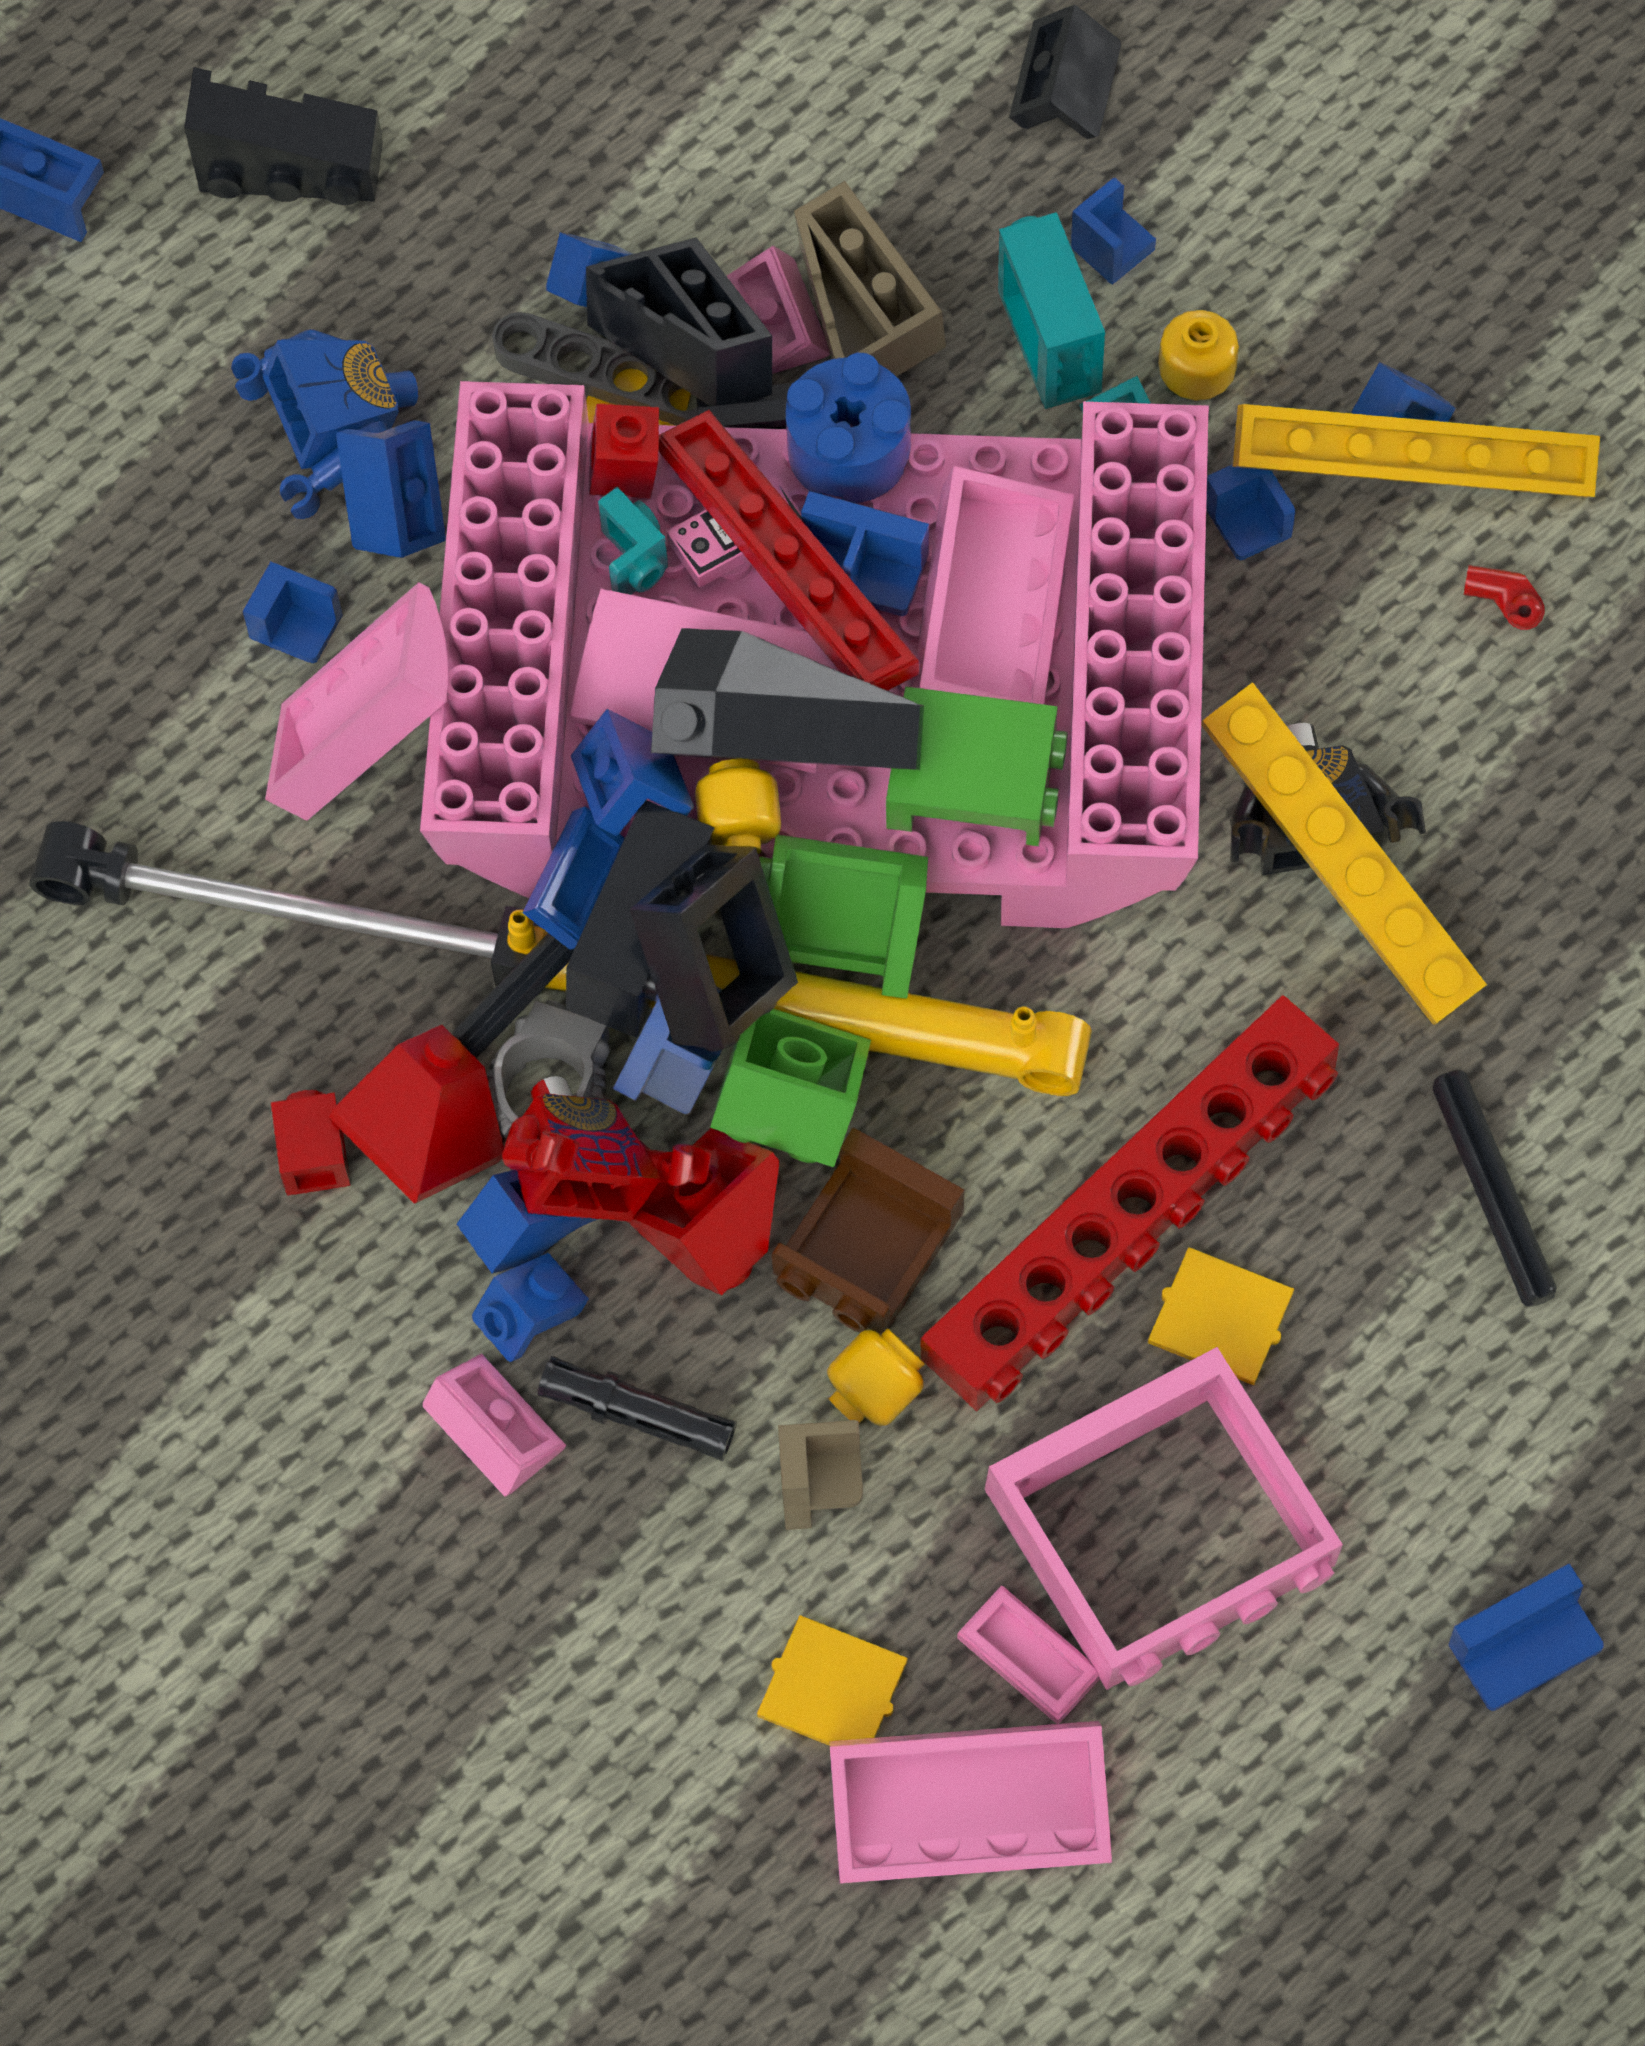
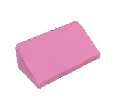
[727,246,830,374]
[423,1353,566,1497]

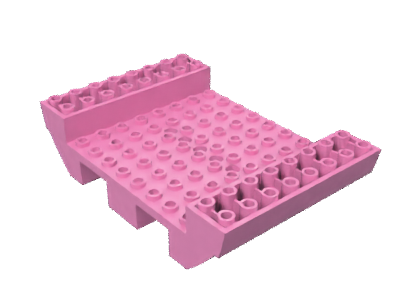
[420,381,1209,928]

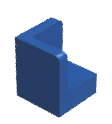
[1071,178,1156,285]
[546,232,633,307]
[1351,362,1456,422]
[1206,464,1295,560]
[243,561,343,663]

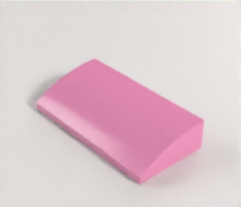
[911,466,1074,704]
[265,582,448,821]
[570,588,839,774]
[829,1721,1112,1883]

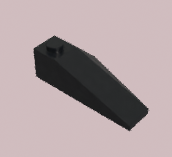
[651,628,924,770]

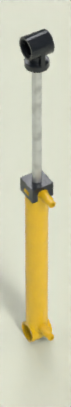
[29,821,1092,1096]

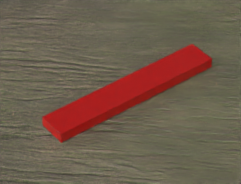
[659,410,919,691]

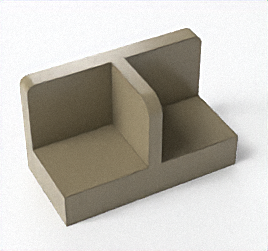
[778,1420,863,1530]

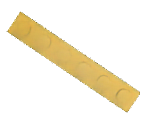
[1233,404,1600,498]
[1201,682,1487,1025]

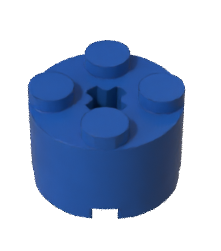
[786,352,911,503]

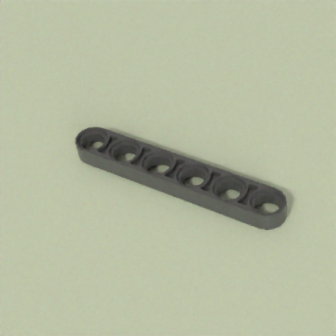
[492,312,698,426]

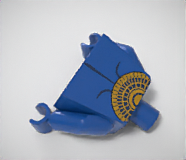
[231,329,418,519]

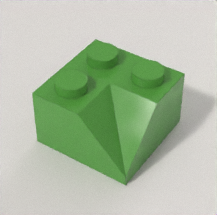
[710,1009,871,1167]

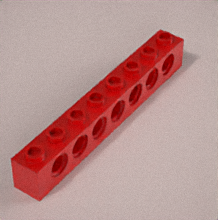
[920,995,1339,1412]

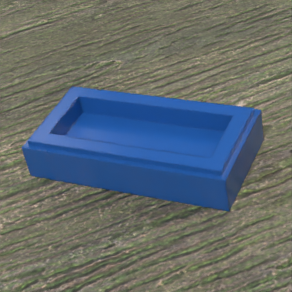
[522,806,625,950]

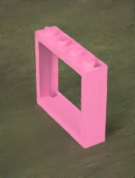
[985,1347,1343,1690]

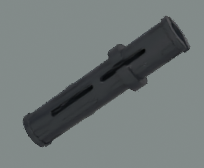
[538,1356,737,1461]

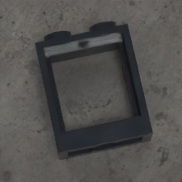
[630,844,798,1051]

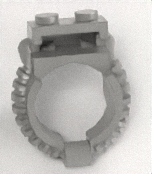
[486,1000,610,1139]

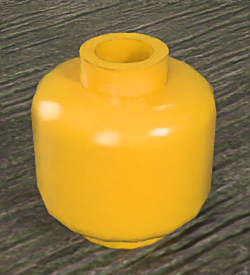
[1158,310,1239,401]
[695,759,781,854]
[827,1328,925,1426]

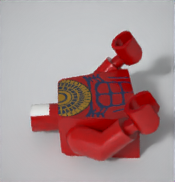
[502,1076,712,1222]

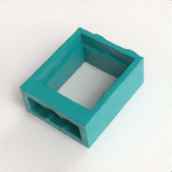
[998,212,1105,409]

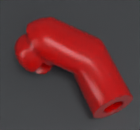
[1463,565,1545,630]

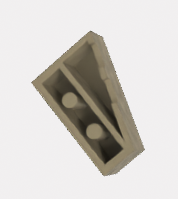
[794,181,946,377]

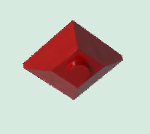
[329,1024,504,1204]
[627,1128,780,1296]

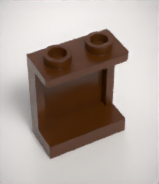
[771,1127,965,1335]

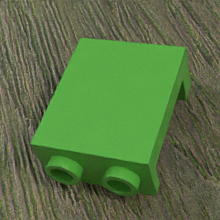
[886,686,1068,847]
[759,835,928,999]

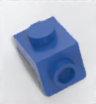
[472,1253,589,1362]

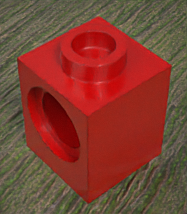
[589,404,659,499]
[271,1090,351,1196]

